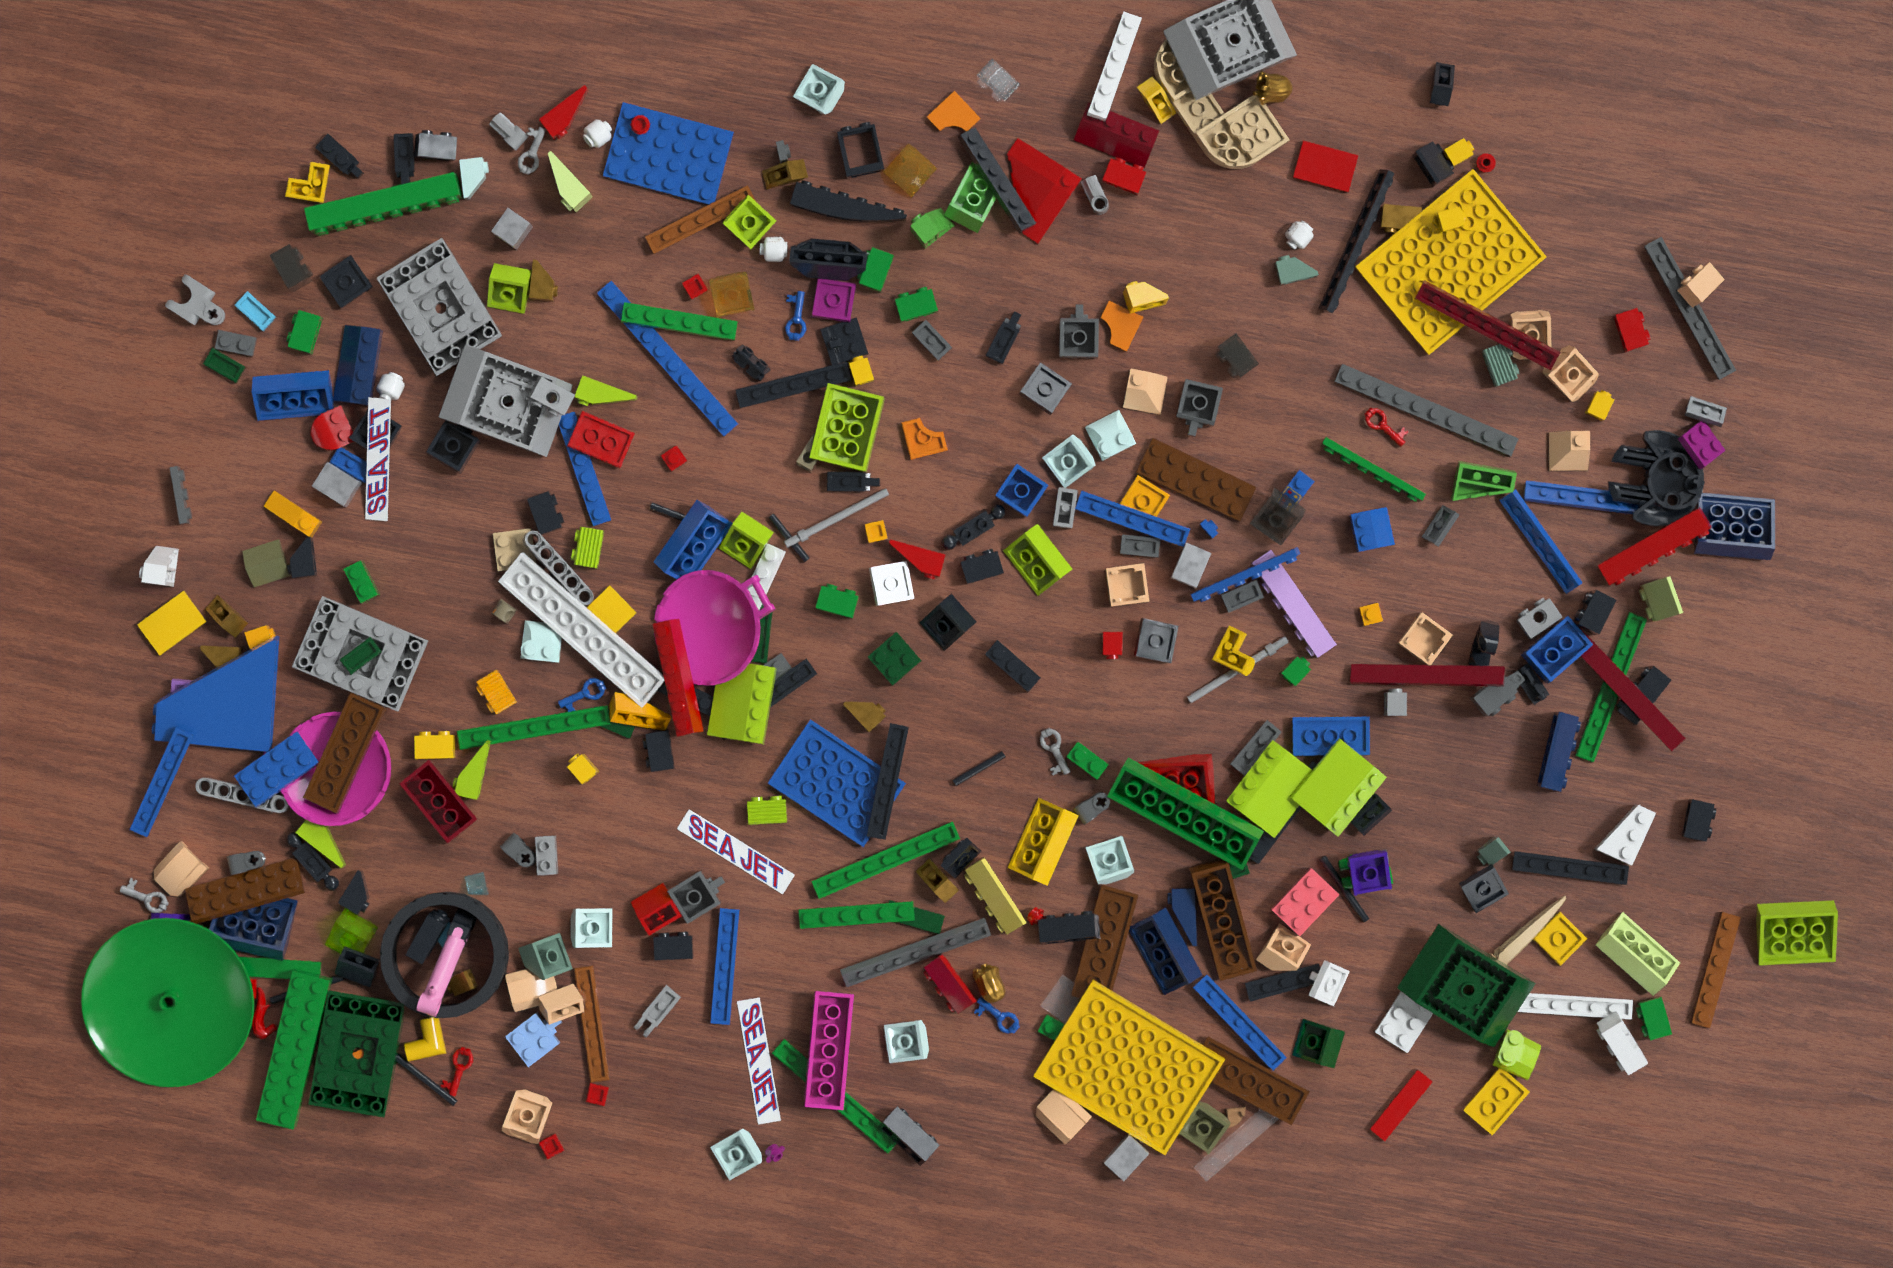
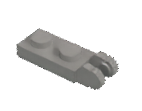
[633,985,681,1037]

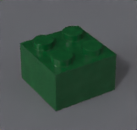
[868,632,922,686]

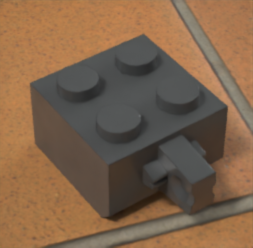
[1059,304,1099,359]
[1176,379,1223,437]
[1470,671,1525,717]
[668,870,725,924]

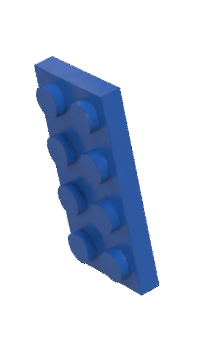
[1292,717,1370,756]
[234,732,319,808]

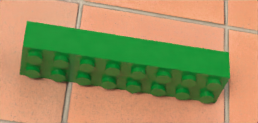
[304,172,463,236]
[1107,757,1264,870]
[256,969,333,1130]

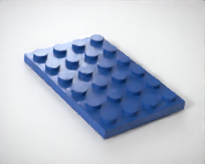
[603,102,734,205]
[768,719,906,847]

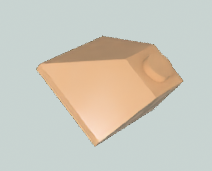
[1123,369,1167,415]
[1549,431,1590,471]
[1256,923,1311,971]

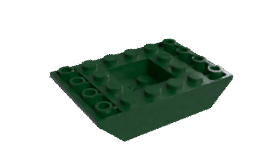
[1397,923,1536,1047]
[308,990,405,1118]

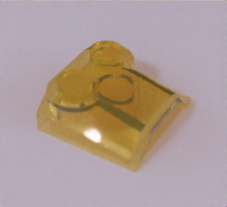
[883,143,937,198]
[709,272,755,318]

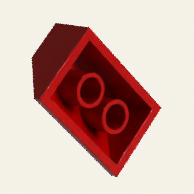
[923,953,977,1014]

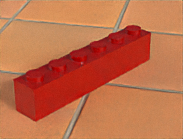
[1598,507,1712,586]
[653,619,704,737]

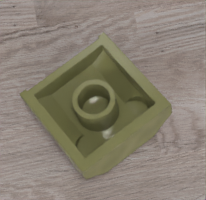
[1179,1101,1231,1155]

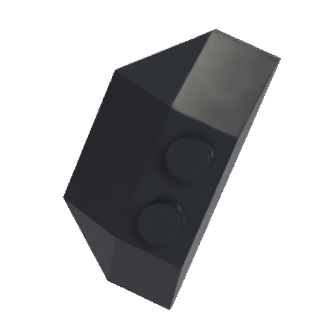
[789,238,867,281]

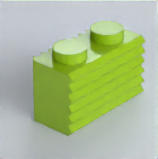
[571,527,604,569]
[747,796,787,825]

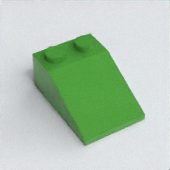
[944,162,996,233]

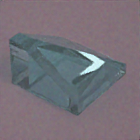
[465,872,489,895]

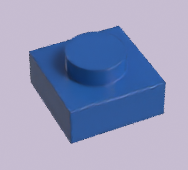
[1199,519,1218,539]

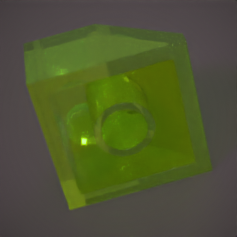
[325,908,378,954]

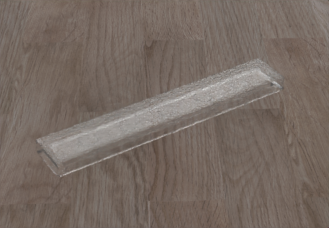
[1194,1109,1279,1182]

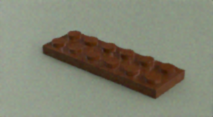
[1136,438,1256,522]
[303,692,386,814]
[185,857,305,924]
[1071,885,1138,999]
[1203,1036,1310,1126]

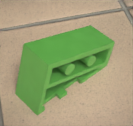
[910,208,955,249]
[1451,461,1517,501]

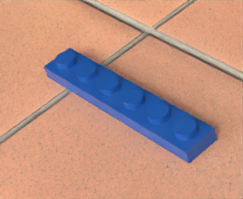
[559,411,612,527]
[1524,480,1639,514]
[1499,489,1583,594]
[1075,491,1190,547]
[1191,547,1301,602]
[130,726,194,837]
[711,908,740,1025]
[1193,974,1287,1071]

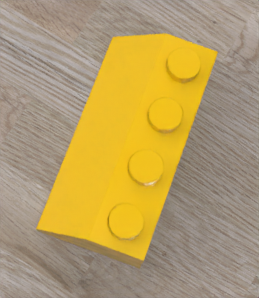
[1008,798,1079,886]

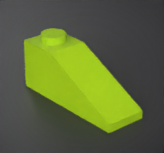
[574,375,637,406]
[453,740,491,800]
[296,820,346,868]

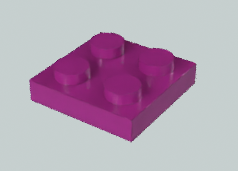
[812,279,856,322]
[1678,421,1726,470]

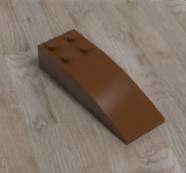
[1189,859,1257,981]

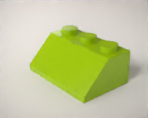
[1003,524,1072,596]

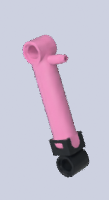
[416,908,477,1017]

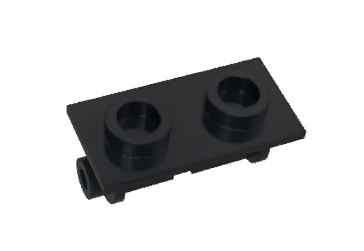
[732,344,771,381]
[1512,663,1550,705]

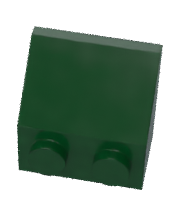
[1292,1019,1345,1068]

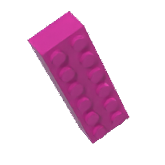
[803,991,854,1110]

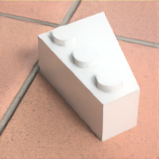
[139,546,179,587]
[1594,805,1656,865]
[1597,1011,1648,1075]

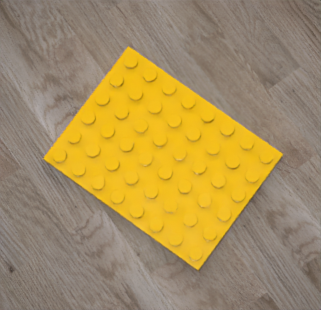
[1355,169,1547,355]
[1033,980,1225,1155]

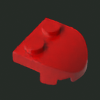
[310,406,354,451]

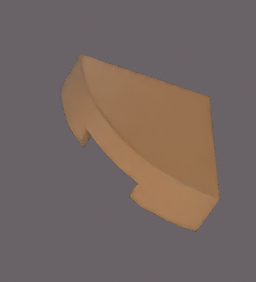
[1226,1107,1246,1128]

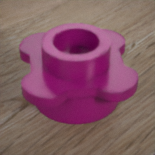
[765,1144,785,1163]

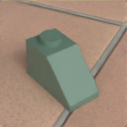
[1275,255,1319,286]
[1477,836,1510,866]

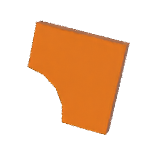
[927,91,981,132]
[1101,301,1143,352]
[901,418,948,460]

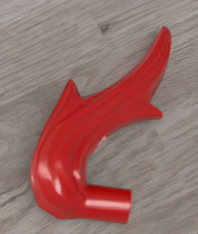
[252,987,277,1039]

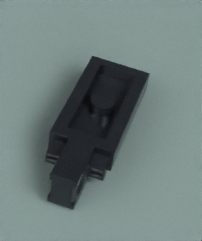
[315,133,364,178]
[394,133,415,185]
[986,311,1021,364]
[827,472,880,492]

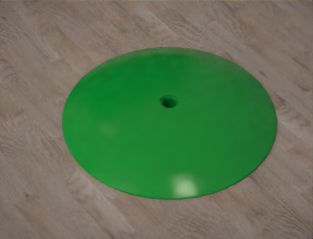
[81,918,254,1087]

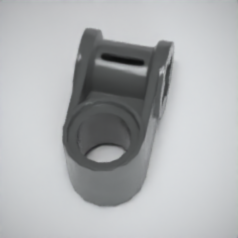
[1073,792,1110,825]
[500,832,536,867]
[226,851,266,875]

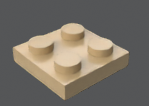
[493,528,536,571]

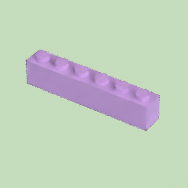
[1251,550,1337,658]

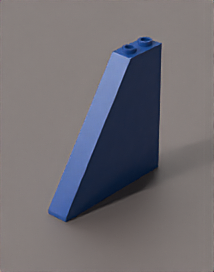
[152,636,280,752]

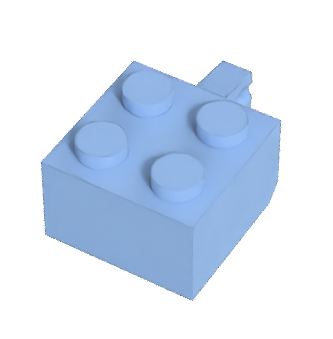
[505,1012,562,1067]

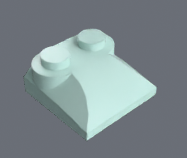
[793,64,845,115]
[1085,410,1136,461]
[1042,435,1096,488]
[521,620,562,663]
[1086,836,1134,885]
[571,908,612,948]
[884,1020,929,1063]
[710,1129,762,1180]

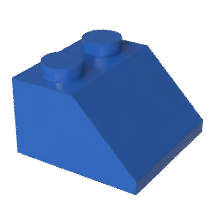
[1349,507,1395,553]

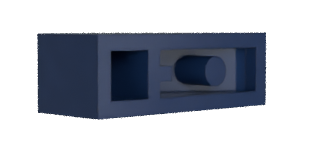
[1167,888,1197,946]

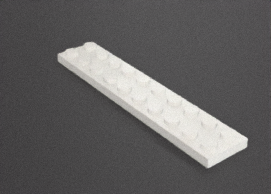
[498,552,665,708]

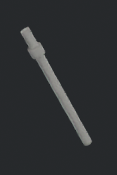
[784,488,889,548]
[1187,636,1289,703]

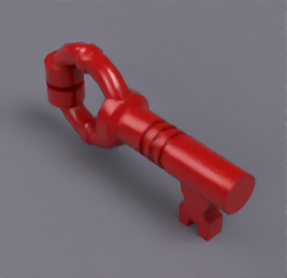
[1364,408,1408,447]
[441,1047,473,1096]

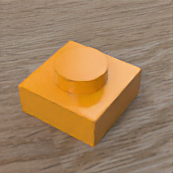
[865,520,888,543]
[1359,603,1383,626]

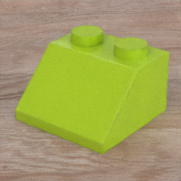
[487,263,532,314]
[719,512,774,569]

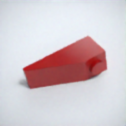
[539,85,588,140]
[889,539,946,580]

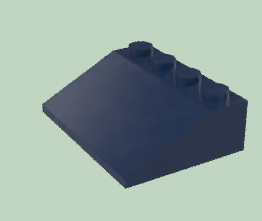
[1694,493,1775,560]
[209,898,298,961]

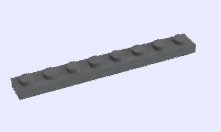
[1644,237,1736,380]
[840,918,991,987]

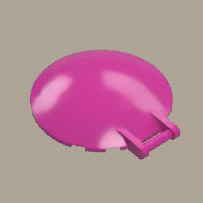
[654,570,776,685]
[263,712,391,826]

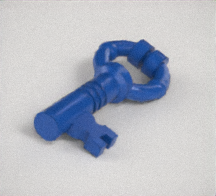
[785,291,807,341]
[558,678,606,712]
[974,996,1020,1034]

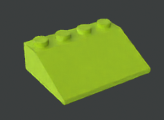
[809,383,885,473]
[707,664,777,745]
[1290,738,1387,836]
[1226,740,1312,838]
[1756,900,1838,965]

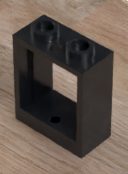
[837,122,885,179]
[405,909,451,964]

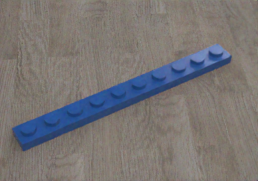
[597,281,738,437]

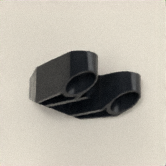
[1468,620,1500,666]

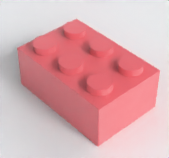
[1271,868,1339,936]

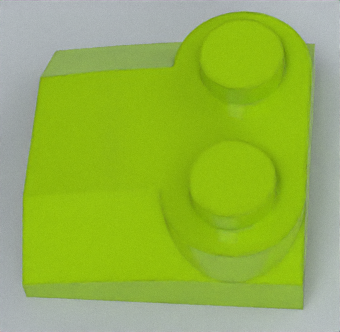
[723,195,776,249]
[1492,1029,1541,1080]

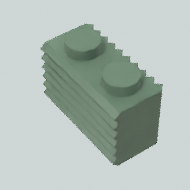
[1481,344,1519,387]

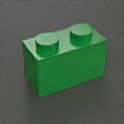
[857,247,894,293]
[895,287,938,323]
[286,310,323,354]
[344,560,380,604]
[816,583,859,619]
[1279,656,1311,687]
[1066,741,1109,780]
[1636,996,1672,1041]

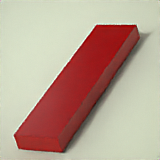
[1370,1069,1433,1141]

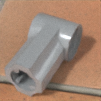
[489,112,529,151]
[1081,175,1109,215]

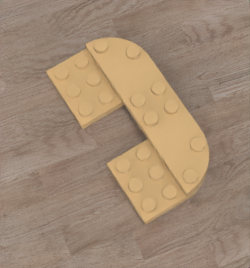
[1154,39,1289,169]

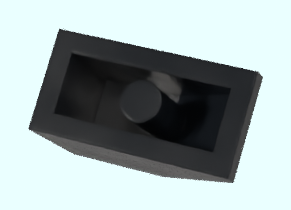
[1430,62,1455,106]
[287,537,317,578]
[338,870,370,915]

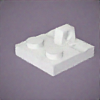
[869,561,914,606]
[1309,960,1350,1006]

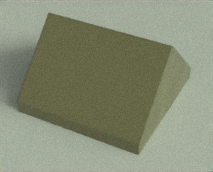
[242,539,291,588]

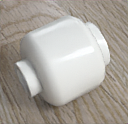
[583,119,612,148]
[1285,220,1313,249]
[760,237,787,262]
[376,372,405,400]

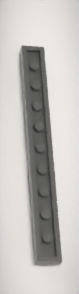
[1334,364,1519,457]

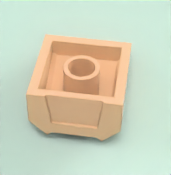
[1510,310,1551,360]
[1543,345,1599,402]
[154,841,209,897]
[505,969,557,1012]
[502,1090,552,1144]
[1036,1090,1092,1144]

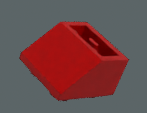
[631,882,682,936]

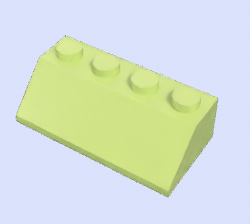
[1596,912,1680,996]

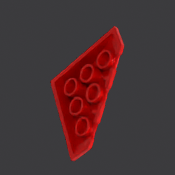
[1007,138,1082,244]
[1138,754,1215,804]

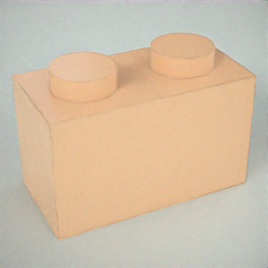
[1677,262,1725,307]
[538,984,584,1025]

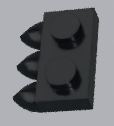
[1351,793,1392,836]

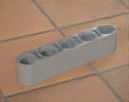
[523,531,594,605]
[196,777,290,813]

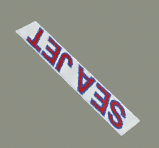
[365,397,391,521]
[677,810,795,894]
[737,998,781,1124]

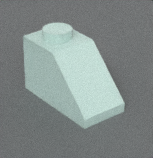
[459,157,489,200]

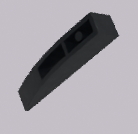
[790,180,907,222]

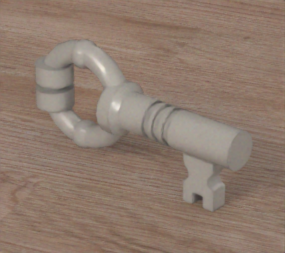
[518,126,546,175]
[1040,728,1070,775]
[120,878,169,913]

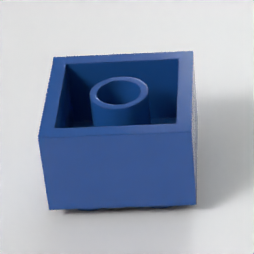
[995,464,1048,518]

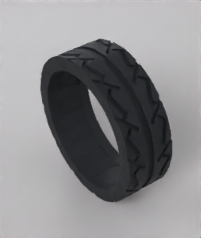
[380,892,509,1018]

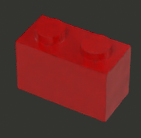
[1102,157,1146,196]
[1613,308,1651,353]
[1102,632,1123,659]

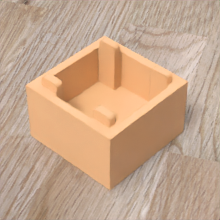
[1105,563,1149,607]
[1397,612,1453,665]

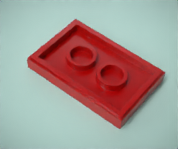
[1293,140,1359,193]
[567,411,635,469]

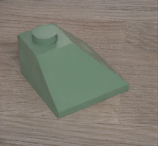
[518,933,573,980]

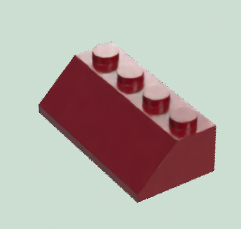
[1073,102,1160,169]
[399,760,477,844]

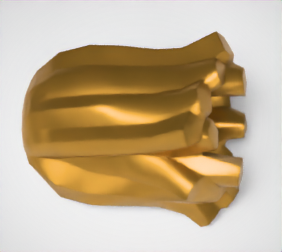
[1253,70,1293,106]
[972,963,1006,1003]

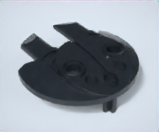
[1608,430,1705,526]

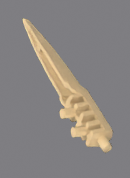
[1463,896,1566,994]

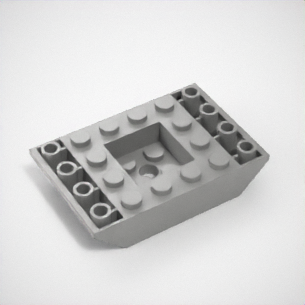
[1163,0,1297,101]
[377,238,502,376]
[439,345,573,457]
[292,596,428,712]

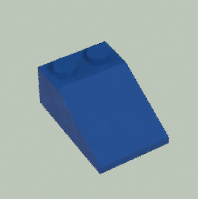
[1521,616,1593,684]

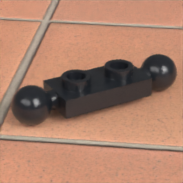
[941,504,1006,550]
[286,832,339,891]

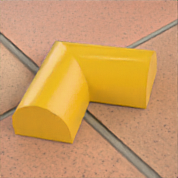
[285,162,330,203]
[1212,626,1255,676]
[404,1017,447,1062]

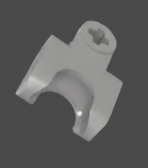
[165,274,225,325]

